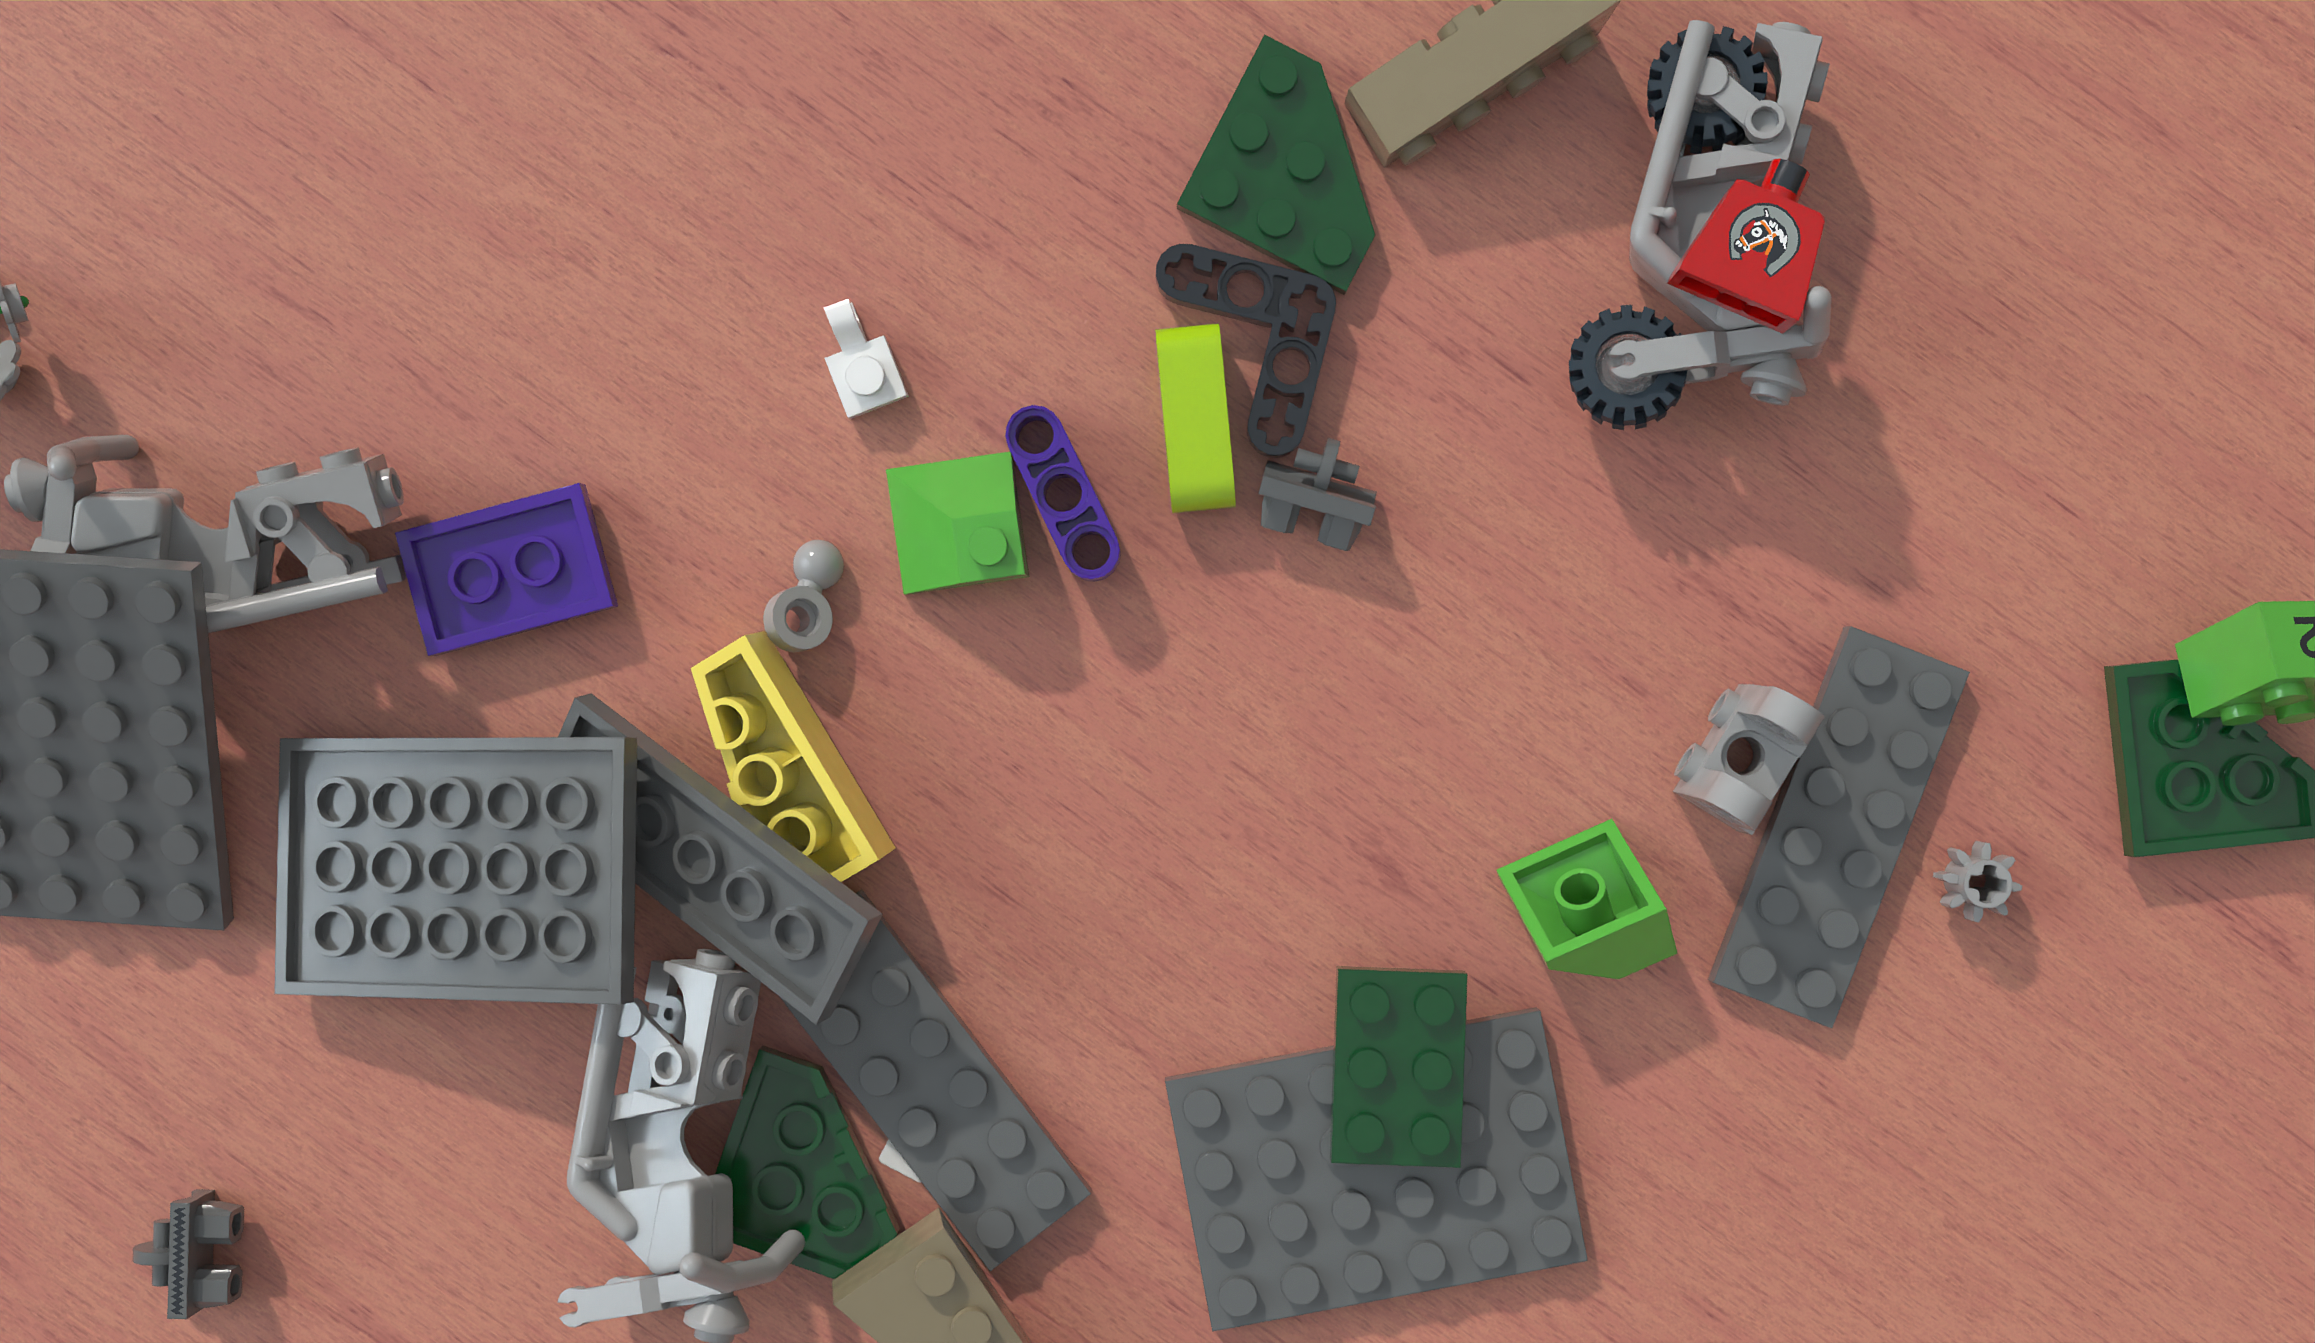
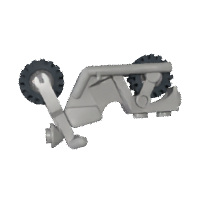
[1569,20,1832,430]

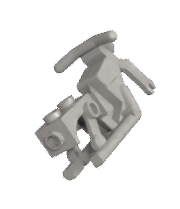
[4,435,407,633]
[557,949,805,1343]

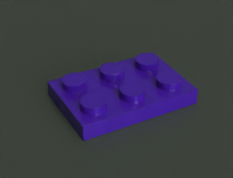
[395,483,618,656]

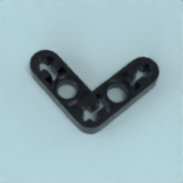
[1156,244,1336,458]

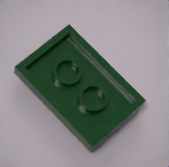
[1330,966,1468,1168]

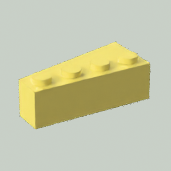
[691,631,896,882]

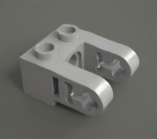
[1673,684,1825,835]

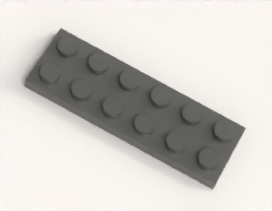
[1708,626,1970,1028]
[558,693,883,1025]
[779,889,1092,1271]

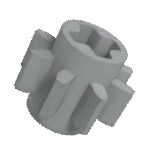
[1933,841,2022,922]

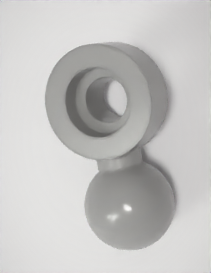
[763,540,844,652]

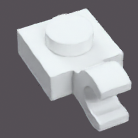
[824,299,909,419]

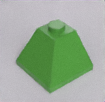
[886,452,1030,595]
[1496,819,1678,979]

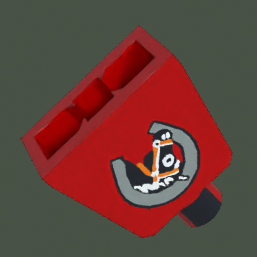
[1667,159,1825,334]

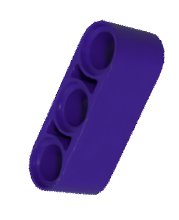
[1005,405,1121,582]

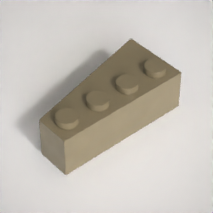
[1344,0,1621,167]
[832,1208,1032,1343]

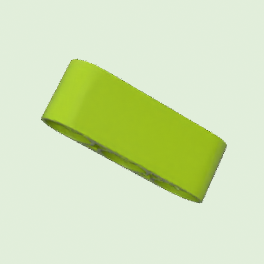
[1155,323,1236,513]

